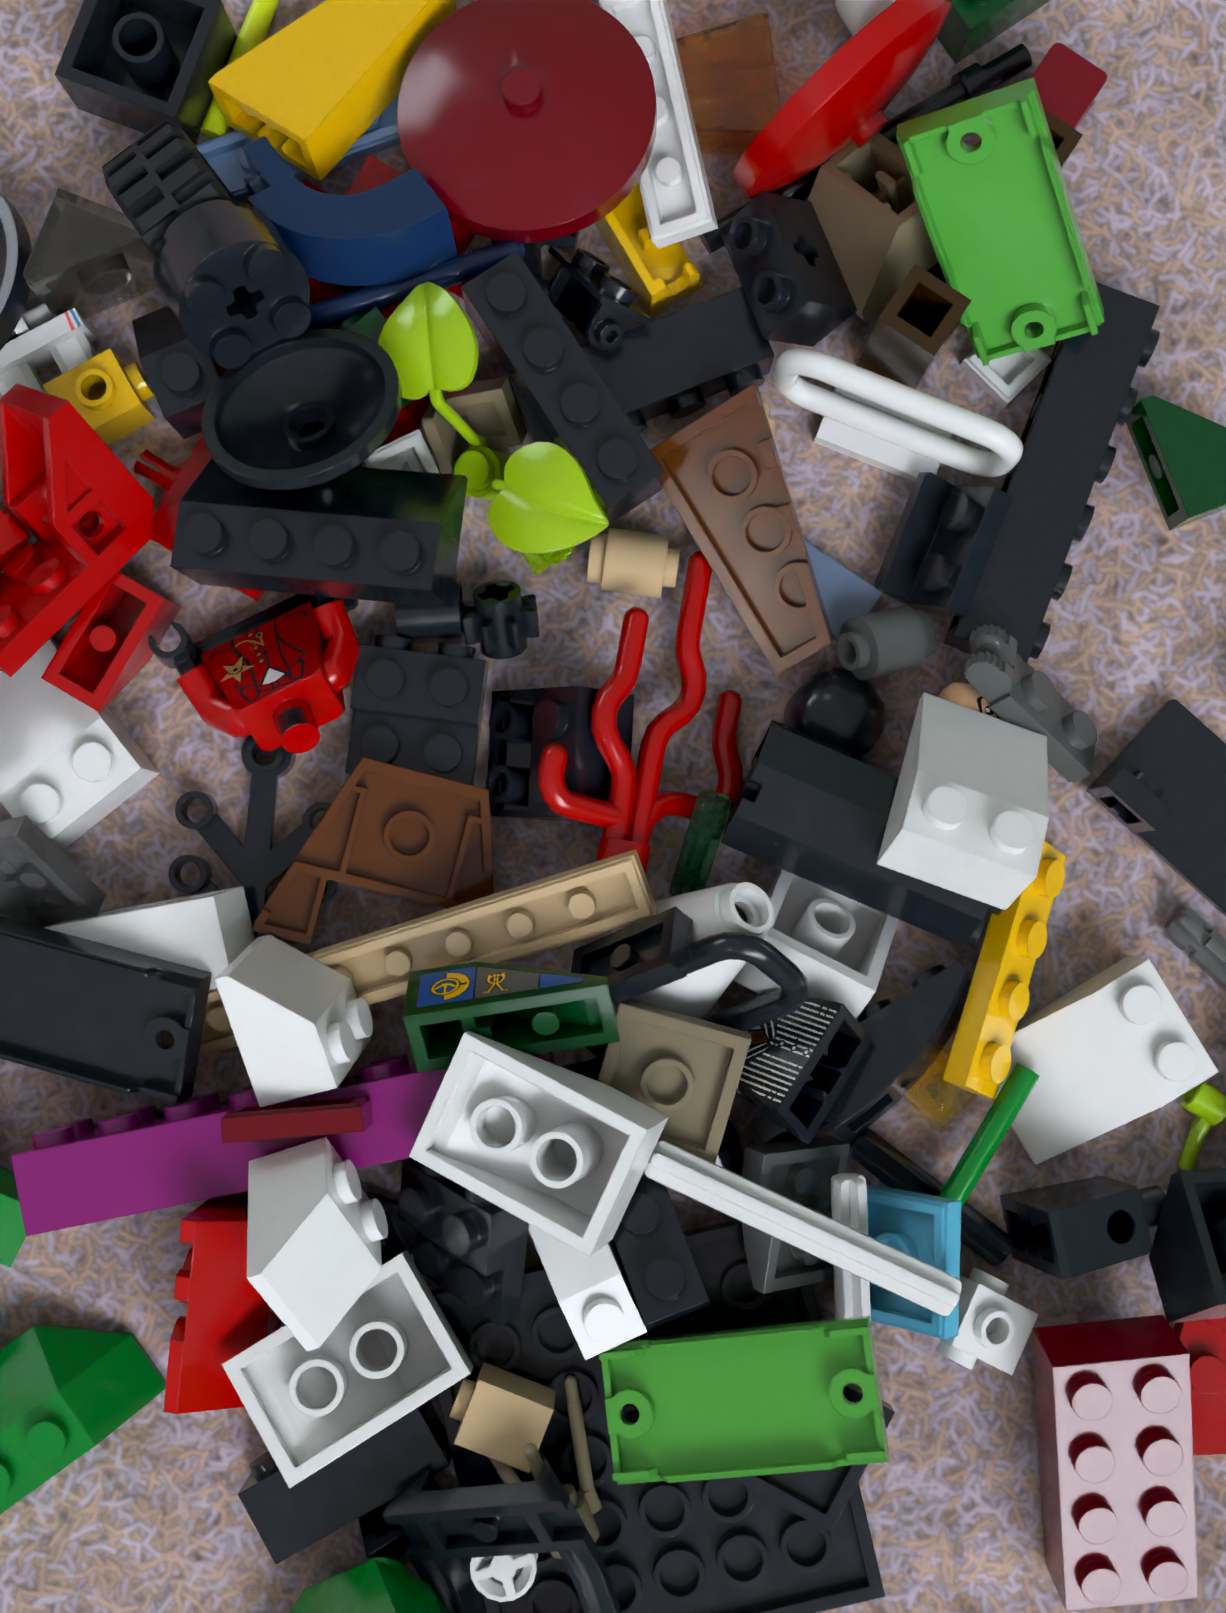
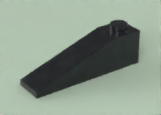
[1149,1168,1226,1323]

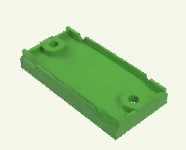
[896,77,1104,366]
[599,1316,890,1485]

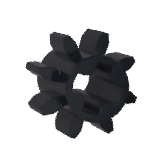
[461,580,540,659]

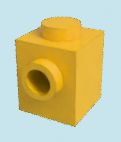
[42,348,156,446]

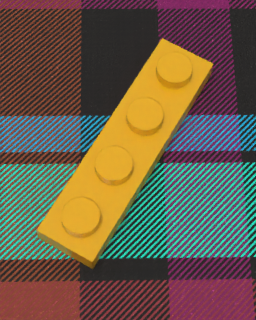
[942,841,1066,1099]

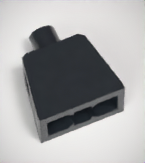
[1000,1176,1165,1280]

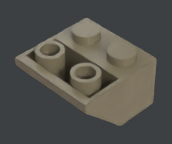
[807,133,939,321]

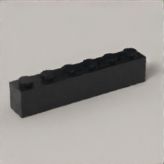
[943,282,1160,663]

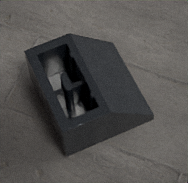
[486,686,634,822]

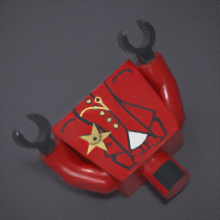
[148,595,360,754]

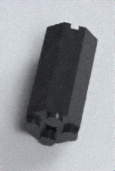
[721,719,1003,947]

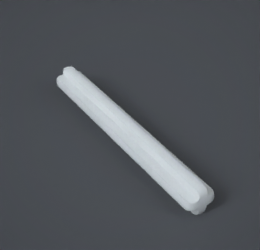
[644,1140,962,1316]

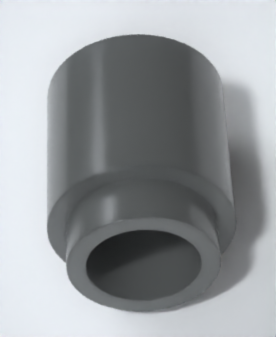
[837,606,936,681]

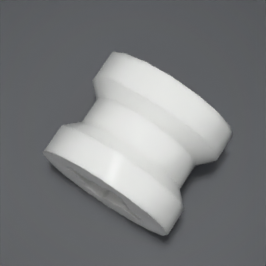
[470,1553,539,1602]

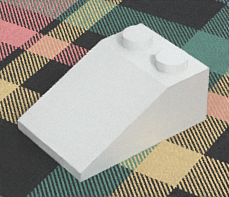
[0,637,160,851]
[877,692,1049,910]
[994,956,1219,1165]
[409,1031,669,1257]
[222,1251,473,1489]

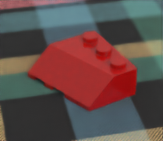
[163,1191,281,1414]

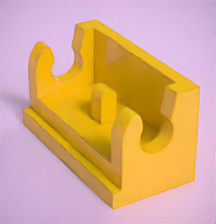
[594,182,704,318]

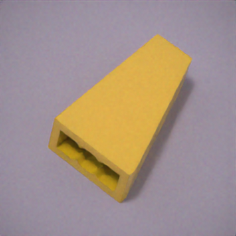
[208,0,457,182]

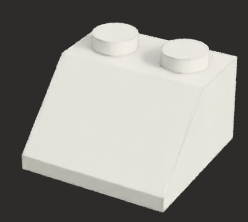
[733,869,899,1019]
[214,934,373,1107]
[247,1137,388,1351]

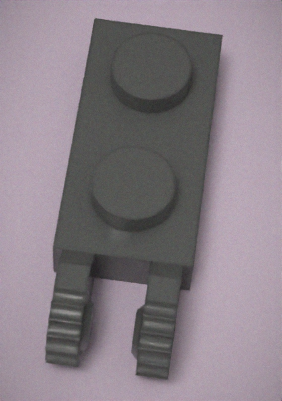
[964,624,1097,783]

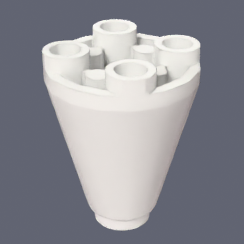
[611,882,774,1019]

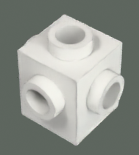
[936,1267,1039,1375]

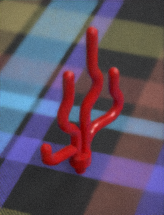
[538,551,743,874]

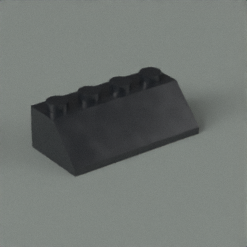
[170,458,468,608]

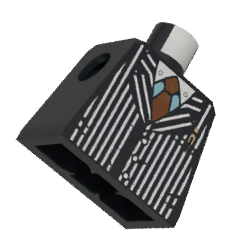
[736,992,873,1144]

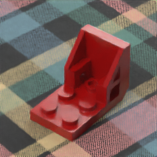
[0,383,154,677]

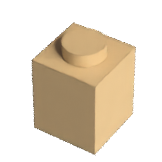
[449,1362,556,1473]

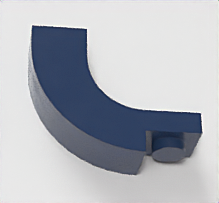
[242,136,458,286]

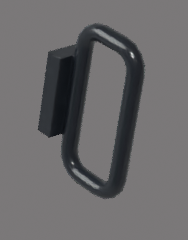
[570,906,808,1057]

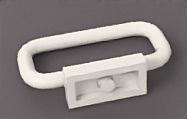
[772,348,1023,482]

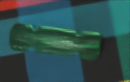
[669,789,732,896]

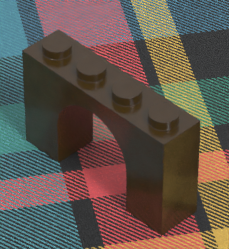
[856,109,1083,389]

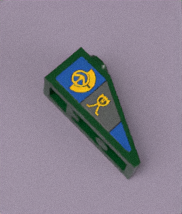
[403,962,620,1073]

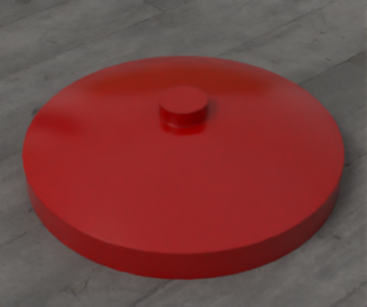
[732,0,952,199]

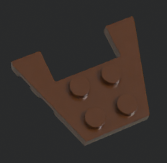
[252,756,494,945]

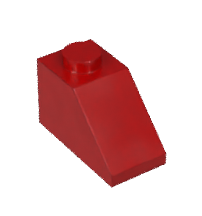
[41,571,182,712]

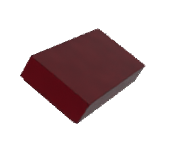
[221,1096,373,1143]

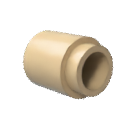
[586,527,680,599]

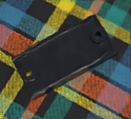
[0,916,212,1103]

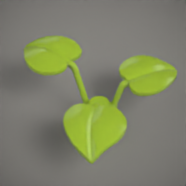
[378,281,609,554]

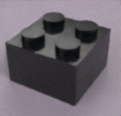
[54,0,237,145]

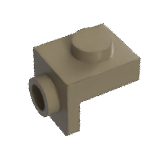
[420,376,527,474]

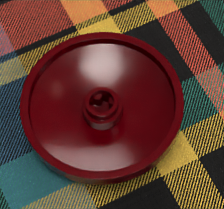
[397,0,657,243]

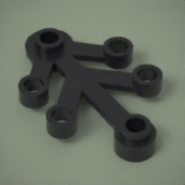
[168,735,338,940]

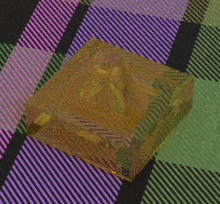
[903,1048,978,1133]

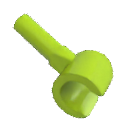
[1177,1081,1226,1170]

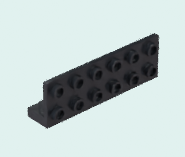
[1086,699,1226,917]

